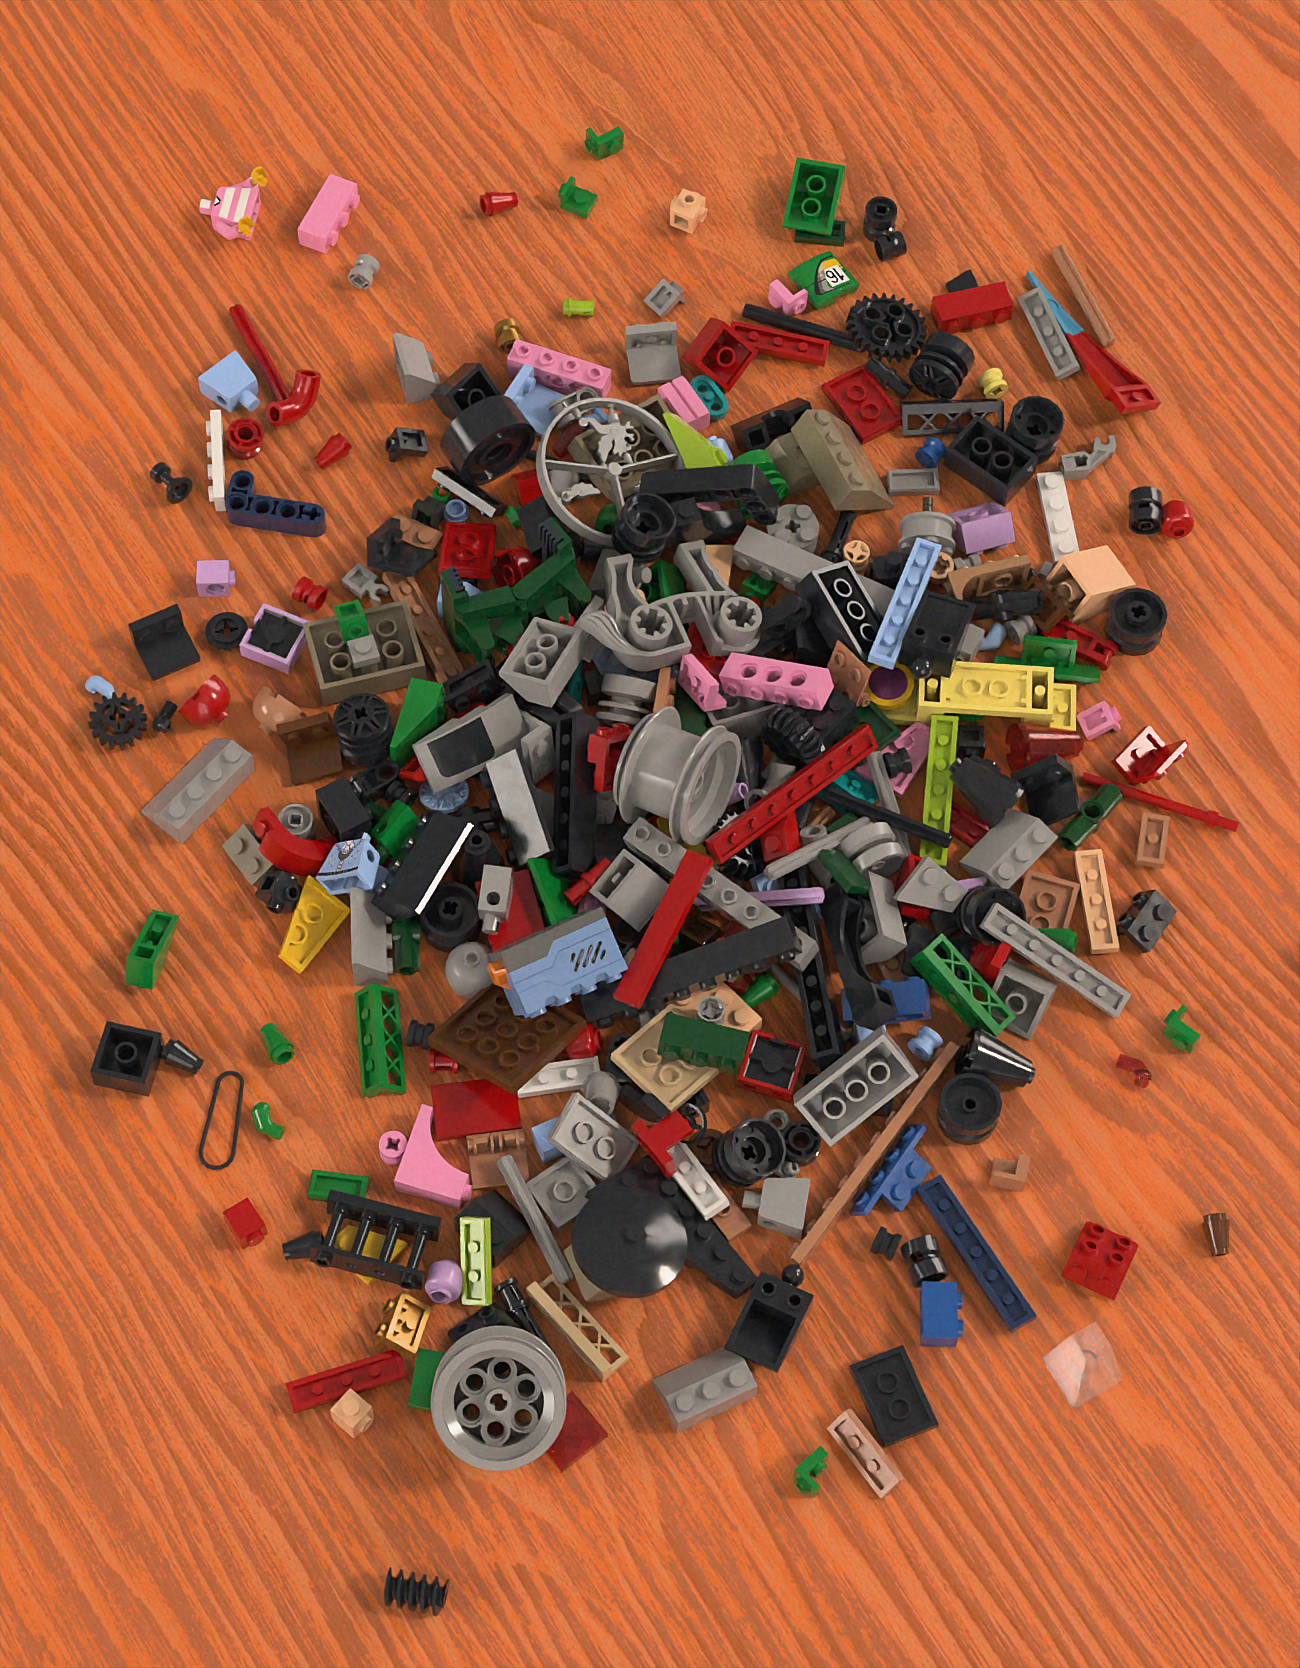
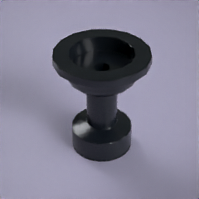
[150,462,193,504]

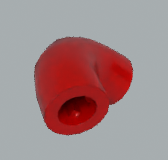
[266,369,321,427]

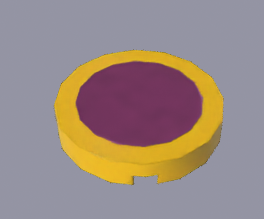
[864,661,914,710]

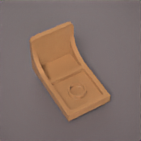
[942,554,1031,600]

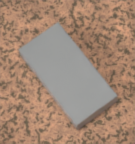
[886,468,940,497]

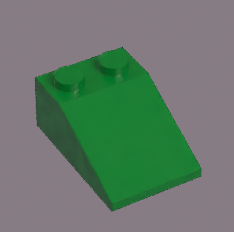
[782,157,845,236]
[390,677,448,771]

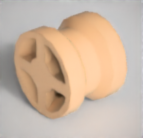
[843,540,870,573]

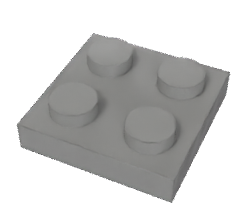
[526,1156,596,1232]

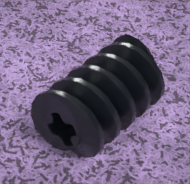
[384,1567,450,1616]

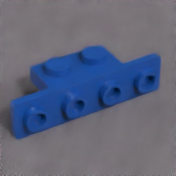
[850,1124,932,1216]

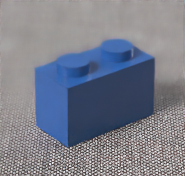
[919,1281,963,1347]

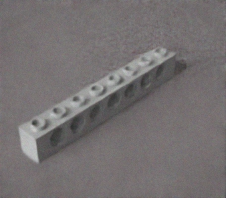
[623,817,819,972]

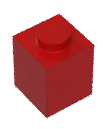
[223,1197,268,1249]

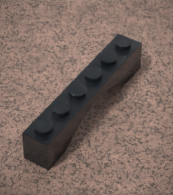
[819,881,898,1031]

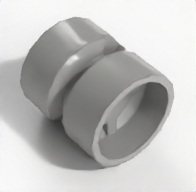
[278,803,316,840]

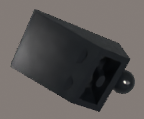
[898,590,976,679]
[724,1264,814,1373]

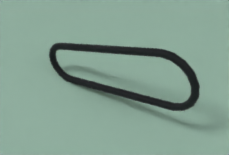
[199,1071,244,1170]

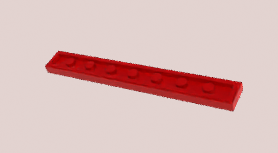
[705,724,879,865]

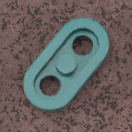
[690,375,729,421]

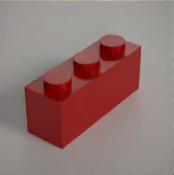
[930,281,1014,334]

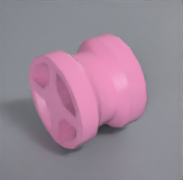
[379,1131,407,1165]

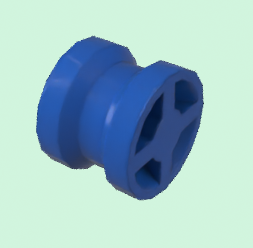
[915,437,947,468]

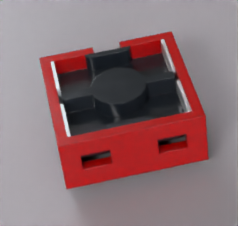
[737,1029,807,1103]

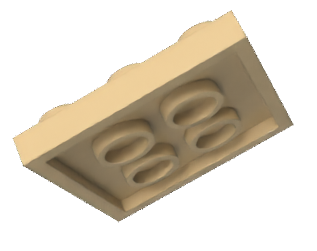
[611,1003,720,1115]

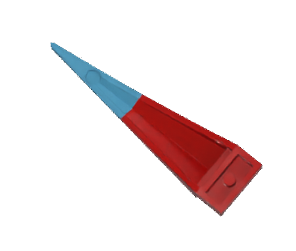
[1026,270,1161,414]

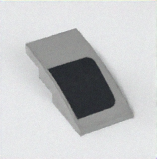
[412,693,529,793]

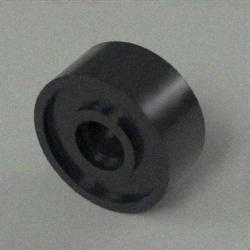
[440,395,536,485]

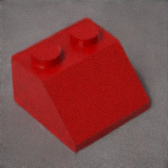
[681,317,759,392]

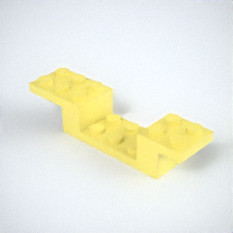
[879,661,1076,736]

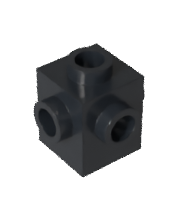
[255,871,303,914]

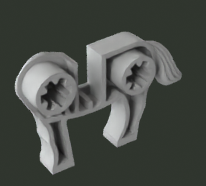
[579,540,762,671]

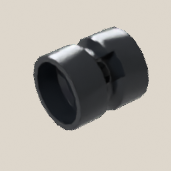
[863,196,897,242]
[1129,486,1163,535]
[900,1235,949,1288]

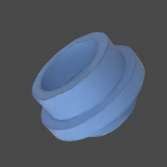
[443,499,469,522]

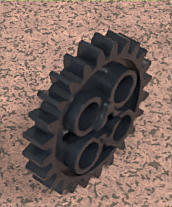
[846,293,928,363]

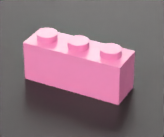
[297,174,360,254]

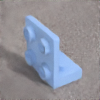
[504,363,564,437]

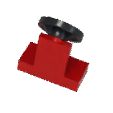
[631,1104,707,1178]

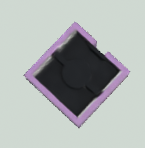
[239,603,310,674]

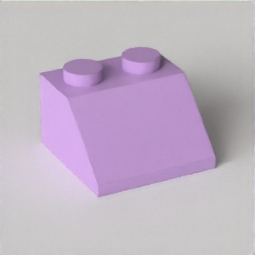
[946,501,1015,555]

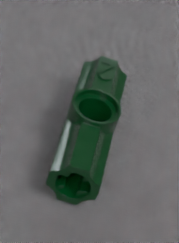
[1057,783,1123,852]
[392,915,421,975]

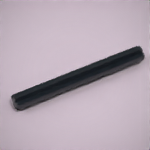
[742,303,861,352]
[824,787,953,848]

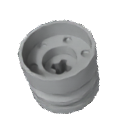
[595,674,657,730]

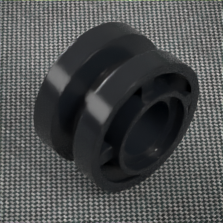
[782,1121,821,1167]

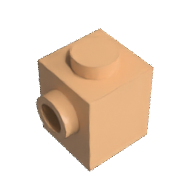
[330,1388,374,1439]

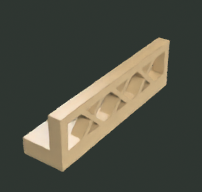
[526,1273,629,1382]

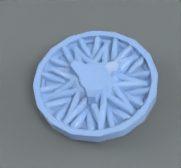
[419,780,470,813]

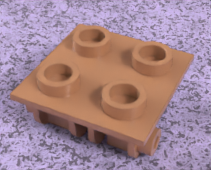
[827,640,871,707]
[466,1129,530,1190]

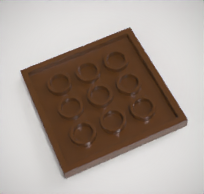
[427,983,587,1095]

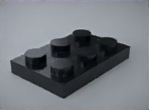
[849,1345,939,1448]

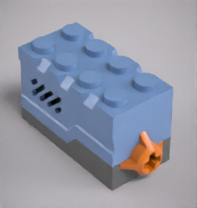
[487,907,628,1018]

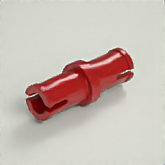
[563,857,611,907]

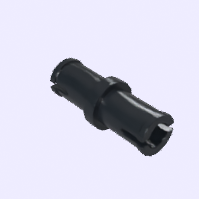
[864,355,913,399]

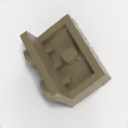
[222,824,283,887]

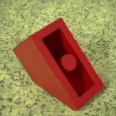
[760,810,801,864]

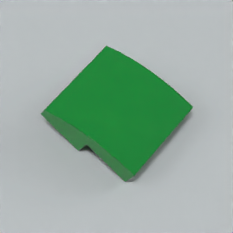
[408,1348,475,1416]

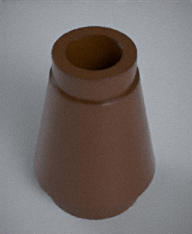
[1201,1213,1230,1256]

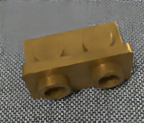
[373,1291,431,1359]

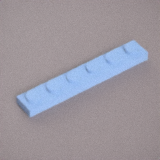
[868,537,942,670]

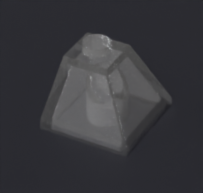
[1042,1322,1123,1409]

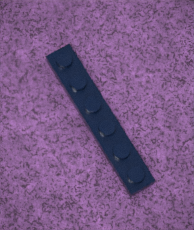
[916,1174,1037,1333]

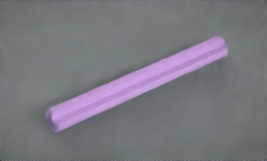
[695,887,825,912]

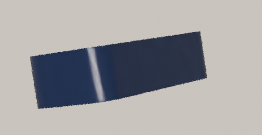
[225,470,326,537]

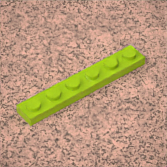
[919,714,959,870]

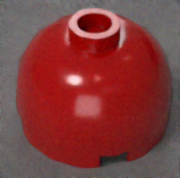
[493,546,541,588]
[178,675,231,727]

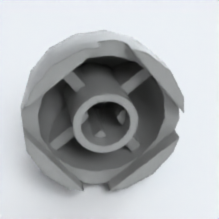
[445,942,493,998]

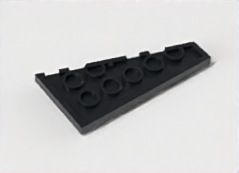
[585,1154,758,1299]

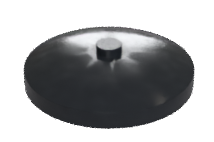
[571,1186,688,1298]

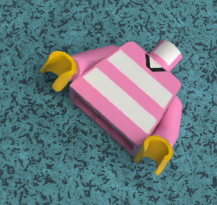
[199,167,268,241]

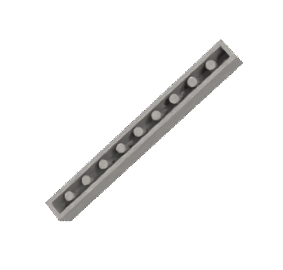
[732,525,985,662]

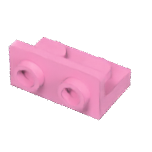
[677,654,727,712]

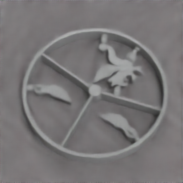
[536,397,686,547]

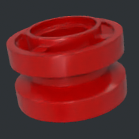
[226,418,264,459]

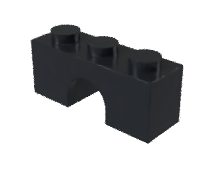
[731,397,812,453]

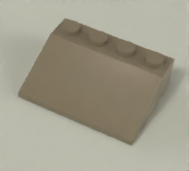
[567,394,676,504]
[791,410,895,510]
[302,600,427,706]

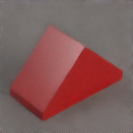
[511,469,544,507]

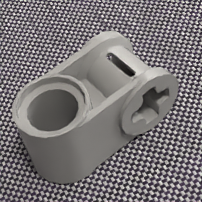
[547,387,598,429]

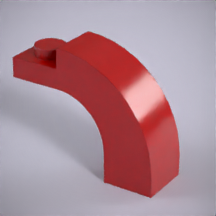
[251,806,339,877]

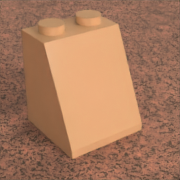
[1046,545,1136,625]

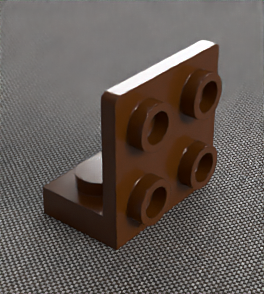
[276,712,344,785]

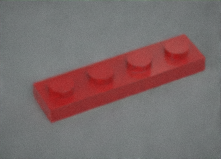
[730,320,830,367]
[285,1350,407,1414]

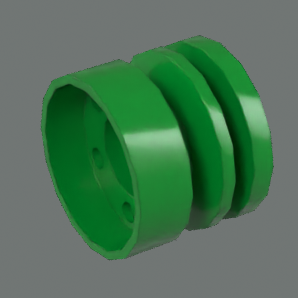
[729,449,790,518]

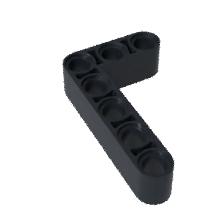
[638,464,780,525]

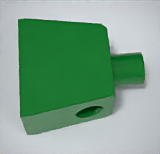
[370,800,418,865]

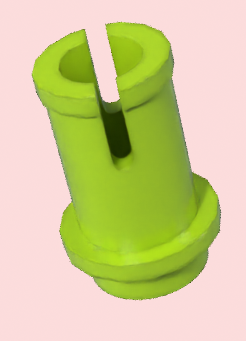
[563,297,594,318]

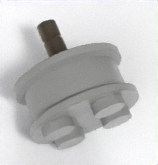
[898,497,956,557]

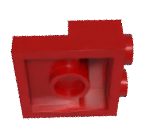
[587,724,633,792]

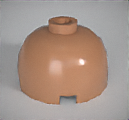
[252,686,307,736]

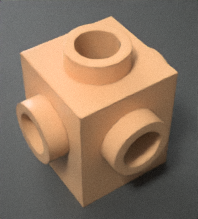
[670,188,708,234]

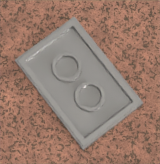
[546,1092,639,1182]

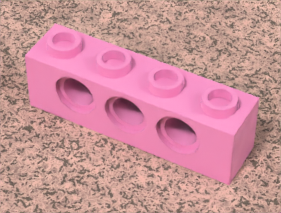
[507,339,612,400]
[719,652,834,711]

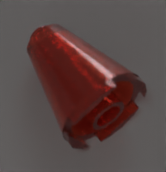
[1005,722,1083,772]

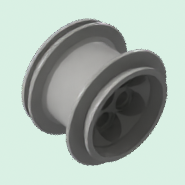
[613,706,741,845]
[431,1326,567,1471]

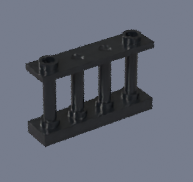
[310,1189,442,1290]

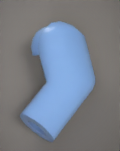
[979,622,1006,651]
[85,675,115,710]

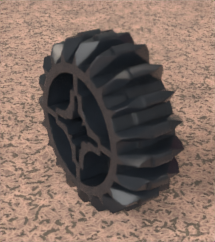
[758,705,825,771]
[703,809,770,881]

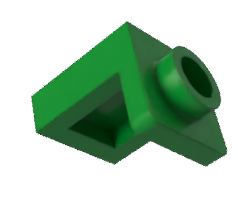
[584,126,624,160]
[1163,1005,1201,1054]

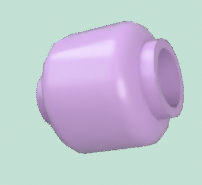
[424,1259,462,1304]

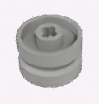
[837,822,907,879]

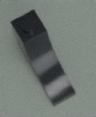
[669,497,747,555]

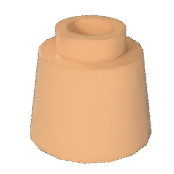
[929,552,954,584]

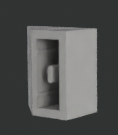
[589,849,669,932]

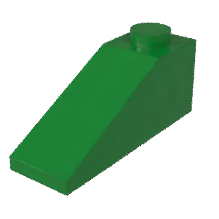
[125,910,179,990]

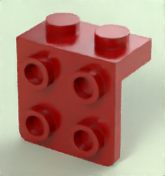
[1111,725,1189,785]
[1061,1221,1138,1301]

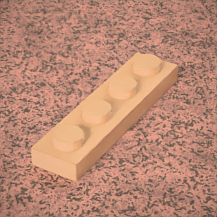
[1073,849,1119,954]

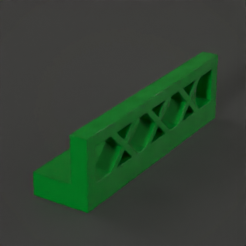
[909,933,1016,1037]
[354,983,406,1098]

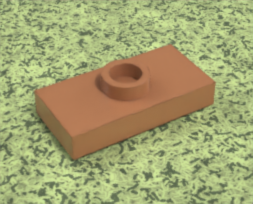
[710,1180,752,1243]

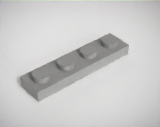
[1018,286,1081,381]

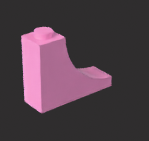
[394,1104,473,1210]

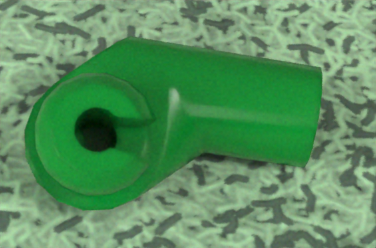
[251,1102,285,1140]

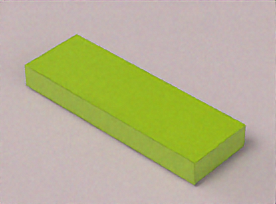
[460,1216,492,1306]

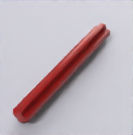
[229,304,290,401]

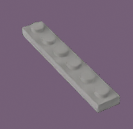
[979,903,1132,1018]

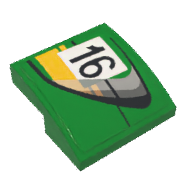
[787,251,860,309]

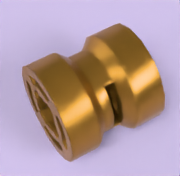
[494,319,523,354]

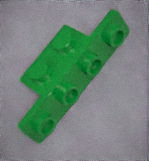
[994,635,1100,684]

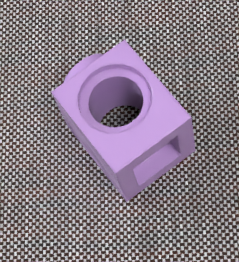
[196,560,235,597]

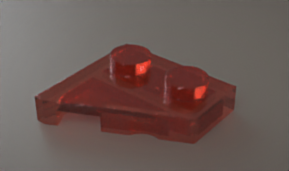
[545,1391,608,1473]

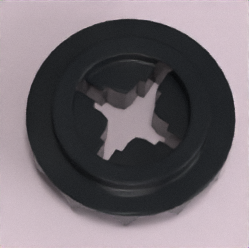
[205,612,248,651]

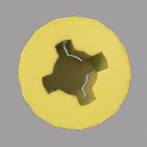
[978,368,1009,399]

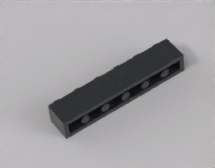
[552,711,599,881]

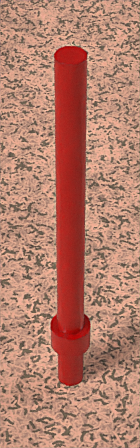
[1081,772,1239,832]

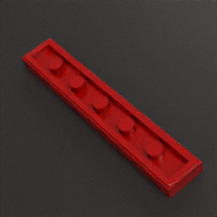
[613,850,714,1009]

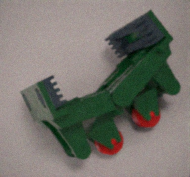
[440,517,591,667]

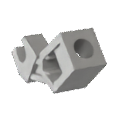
[1059,435,1117,481]

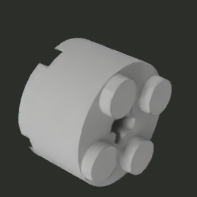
[766,504,819,554]

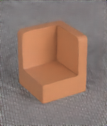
[989,1154,1031,1192]

